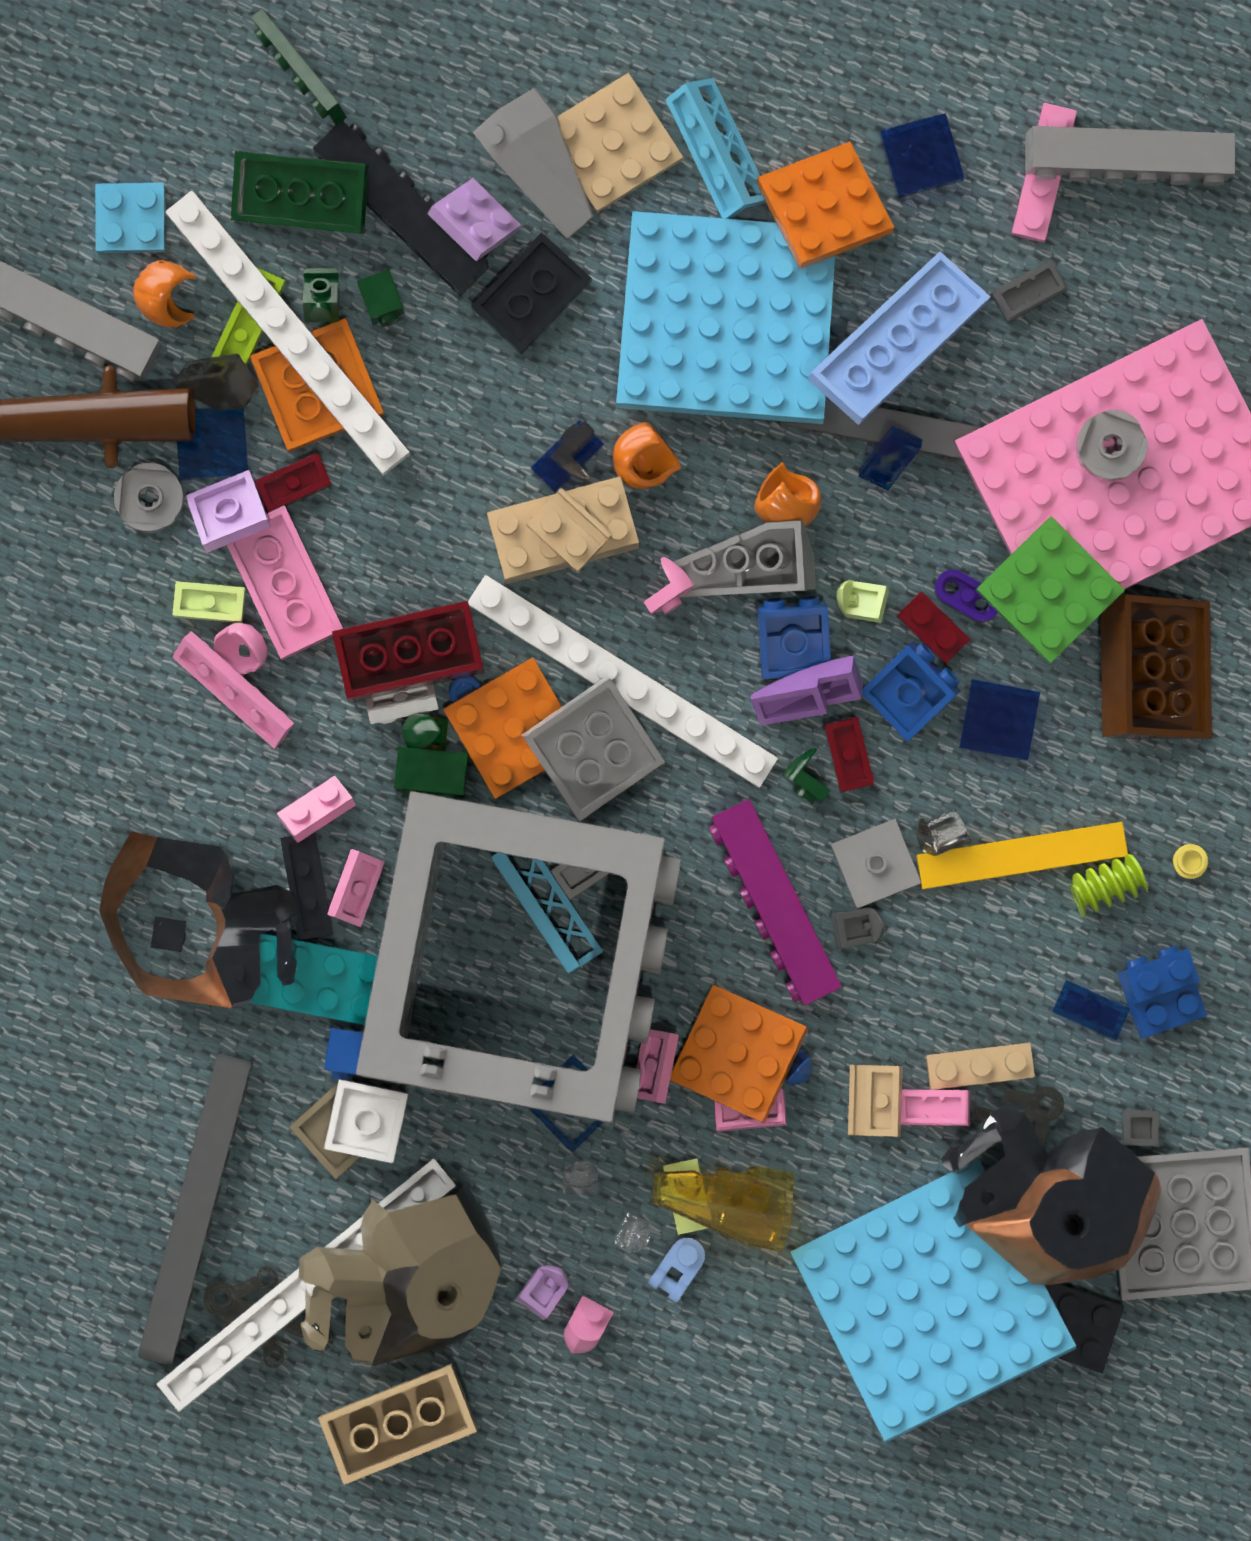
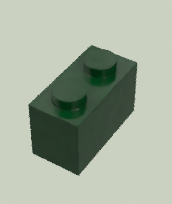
[394,747,469,800]

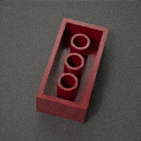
[332,601,485,704]

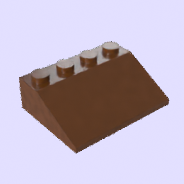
[1101,595,1212,739]

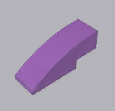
[751,655,863,726]

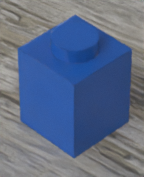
[324,1028,364,1081]

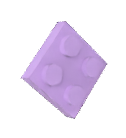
[427,178,521,261]
[186,470,271,553]

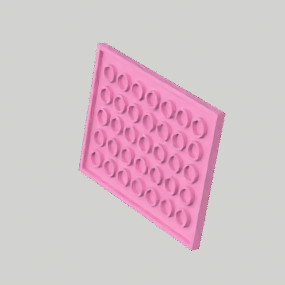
[954,319,1251,589]

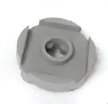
[1076,410,1148,481]
[114,463,184,533]

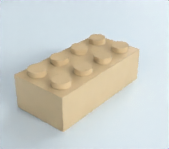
[487,476,639,584]
[318,1363,478,1485]

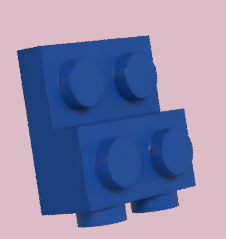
[757,595,831,679]
[862,641,961,742]
[1117,945,1207,1039]

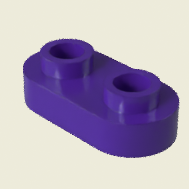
[934,569,997,623]

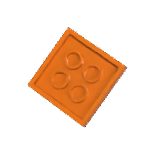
[757,142,894,269]
[250,318,384,453]
[443,657,562,800]
[670,985,809,1124]

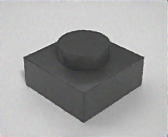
[1122,1110,1159,1146]

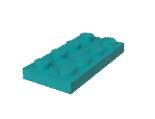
[248,934,378,1025]

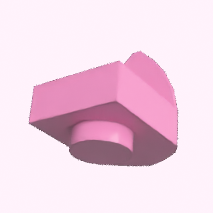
[644,557,694,614]
[564,1296,614,1354]

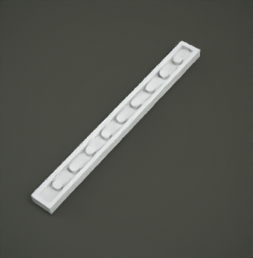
[165,190,410,476]
[468,575,778,788]
[157,1159,456,1412]

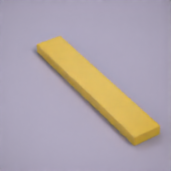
[916,822,1128,890]

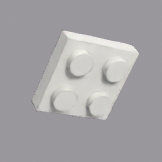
[324,1080,409,1163]

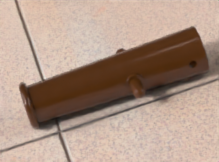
[0,365,196,469]

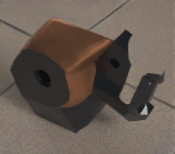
[99,831,299,1009]
[939,1105,1161,1285]

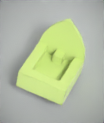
[836,580,889,623]

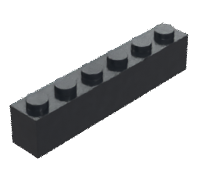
[313,121,489,297]

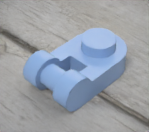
[648,1238,705,1303]

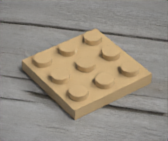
[557,73,683,213]

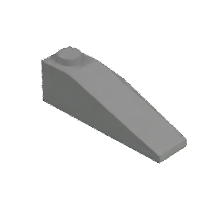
[473,88,594,239]
[674,520,816,597]

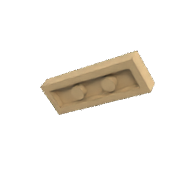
[926,1043,1035,1090]

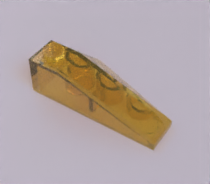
[651,1166,794,1252]

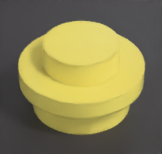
[1173,844,1208,879]

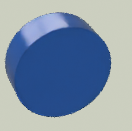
[449,676,482,704]

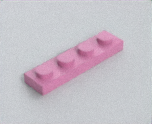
[1011,103,1077,243]
[172,631,294,749]

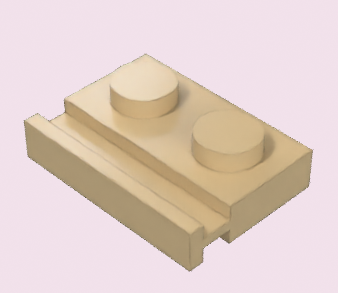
[526,488,612,573]
[848,1065,903,1137]

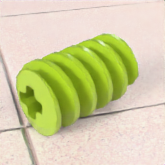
[1070,854,1148,917]

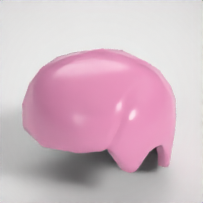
[214,622,268,676]

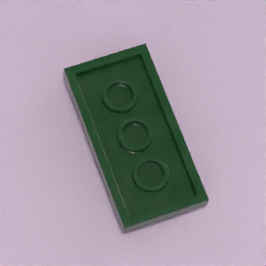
[230,151,369,234]

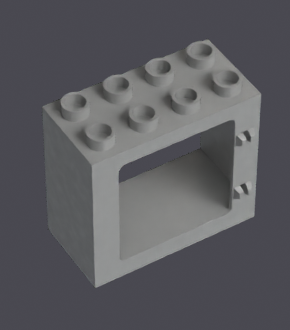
[356,791,681,1124]

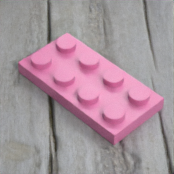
[227,505,343,660]

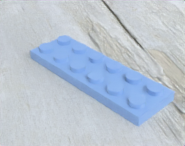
[807,252,990,425]

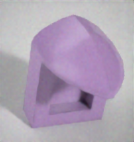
[516,1265,569,1320]

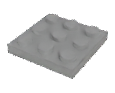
[521,676,665,821]

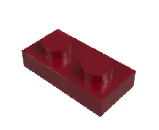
[255,453,332,512]
[896,591,970,665]
[824,717,874,793]

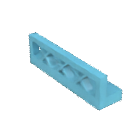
[665,78,766,219]
[491,853,603,975]

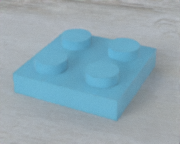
[95,182,165,253]

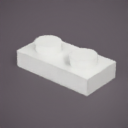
[366,684,439,724]

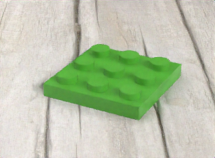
[975,516,1125,665]

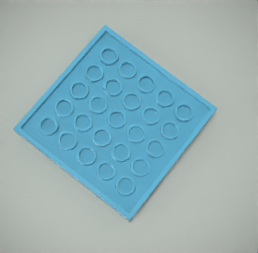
[616,211,835,424]
[790,1159,1076,1443]

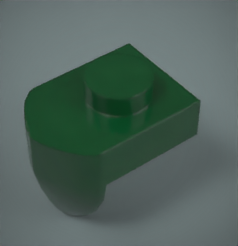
[402,714,449,751]
[782,748,831,805]

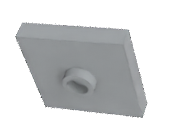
[830,819,921,909]

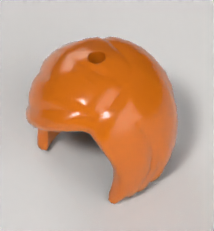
[133,260,196,328]
[612,422,681,489]
[754,462,822,526]

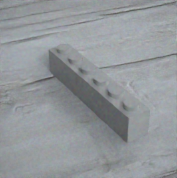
[1025,126,1235,186]
[0,261,162,383]

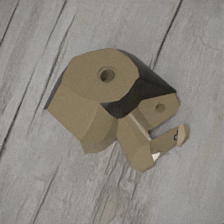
[298,1180,501,1366]

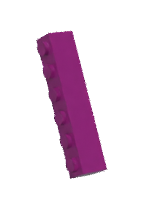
[708,799,842,1007]

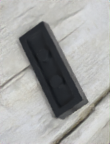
[280,832,334,941]

